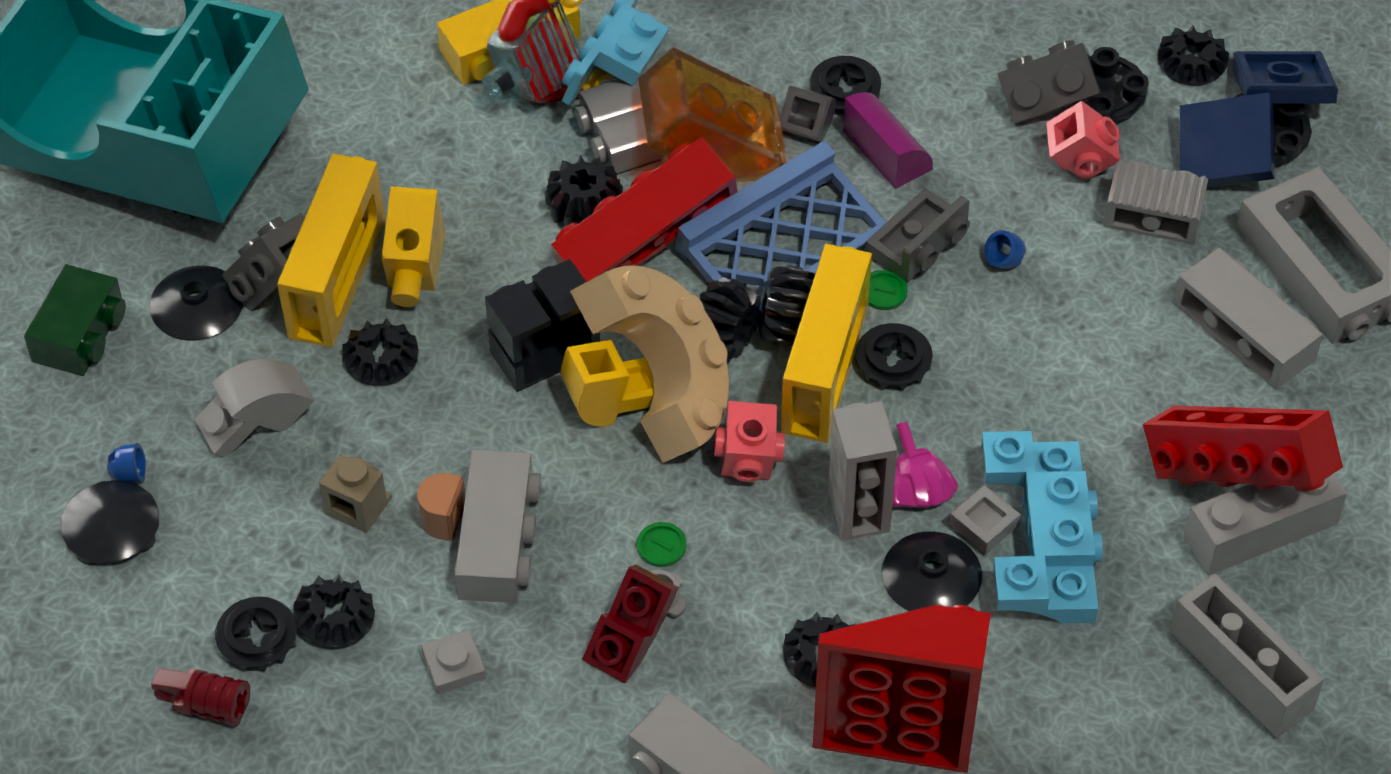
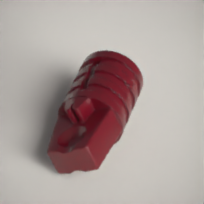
[151,668,250,726]

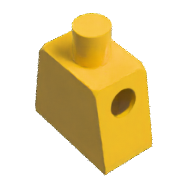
[382,186,446,307]

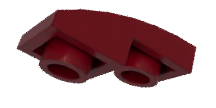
[582,565,679,683]

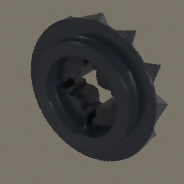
[1157,25,1229,85]
[810,56,881,114]
[342,318,419,386]
[856,323,933,391]
[293,574,375,647]
[215,597,297,672]
[783,611,855,687]

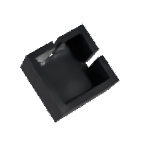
[485,259,600,392]

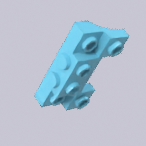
[981,431,1103,623]

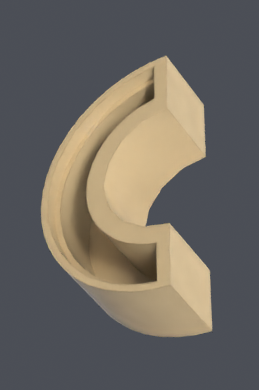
[570,266,729,463]

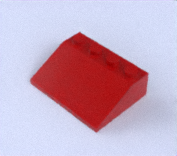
[812,605,991,773]

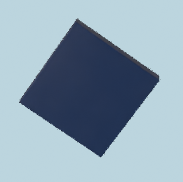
[1232,51,1338,104]
[1180,92,1275,188]

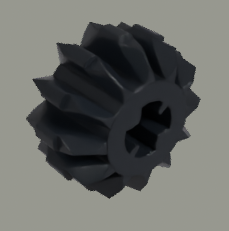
[545,155,623,226]
[758,265,815,347]
[700,277,761,361]

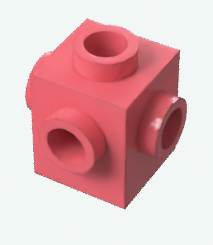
[1046,101,1120,179]
[713,401,785,482]

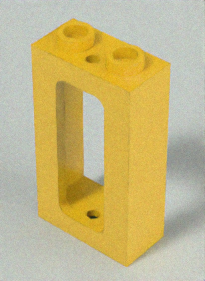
[277,153,386,348]
[781,243,872,443]

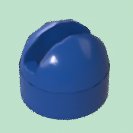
[984,230,1026,269]
[107,443,146,483]

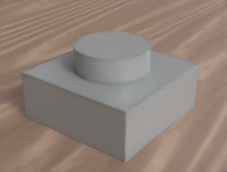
[949,485,1021,554]
[421,629,486,694]

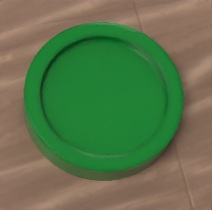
[868,270,908,310]
[637,522,687,567]

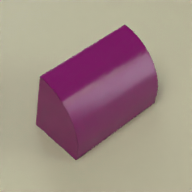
[844,92,933,189]

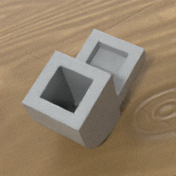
[194,359,315,457]

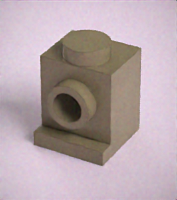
[319,454,393,534]

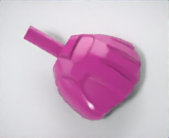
[892,422,958,508]

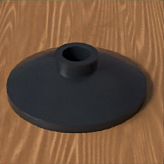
[149,265,243,341]
[882,531,982,611]

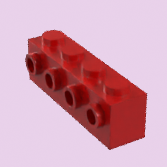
[551,137,738,282]
[1143,405,1343,492]

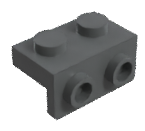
[997,40,1102,125]
[865,188,970,282]
[222,213,305,311]

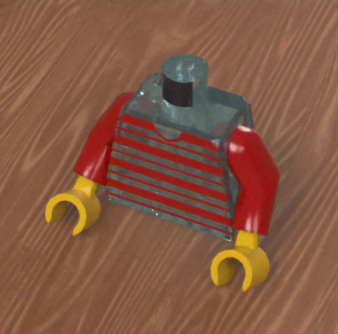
[482,0,615,103]

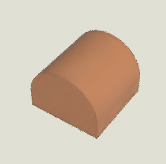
[417,473,466,541]

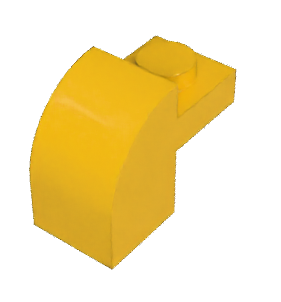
[561,340,654,427]

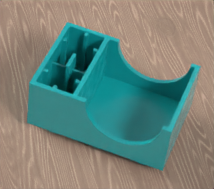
[0,0,309,223]

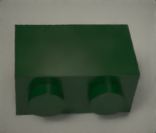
[24,264,126,377]

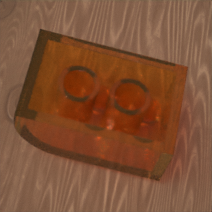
[638,47,787,182]

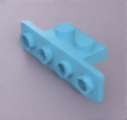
[562,0,670,106]

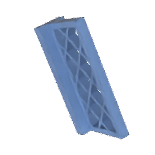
[674,140,886,309]

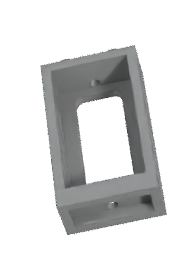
[1236,167,1391,344]

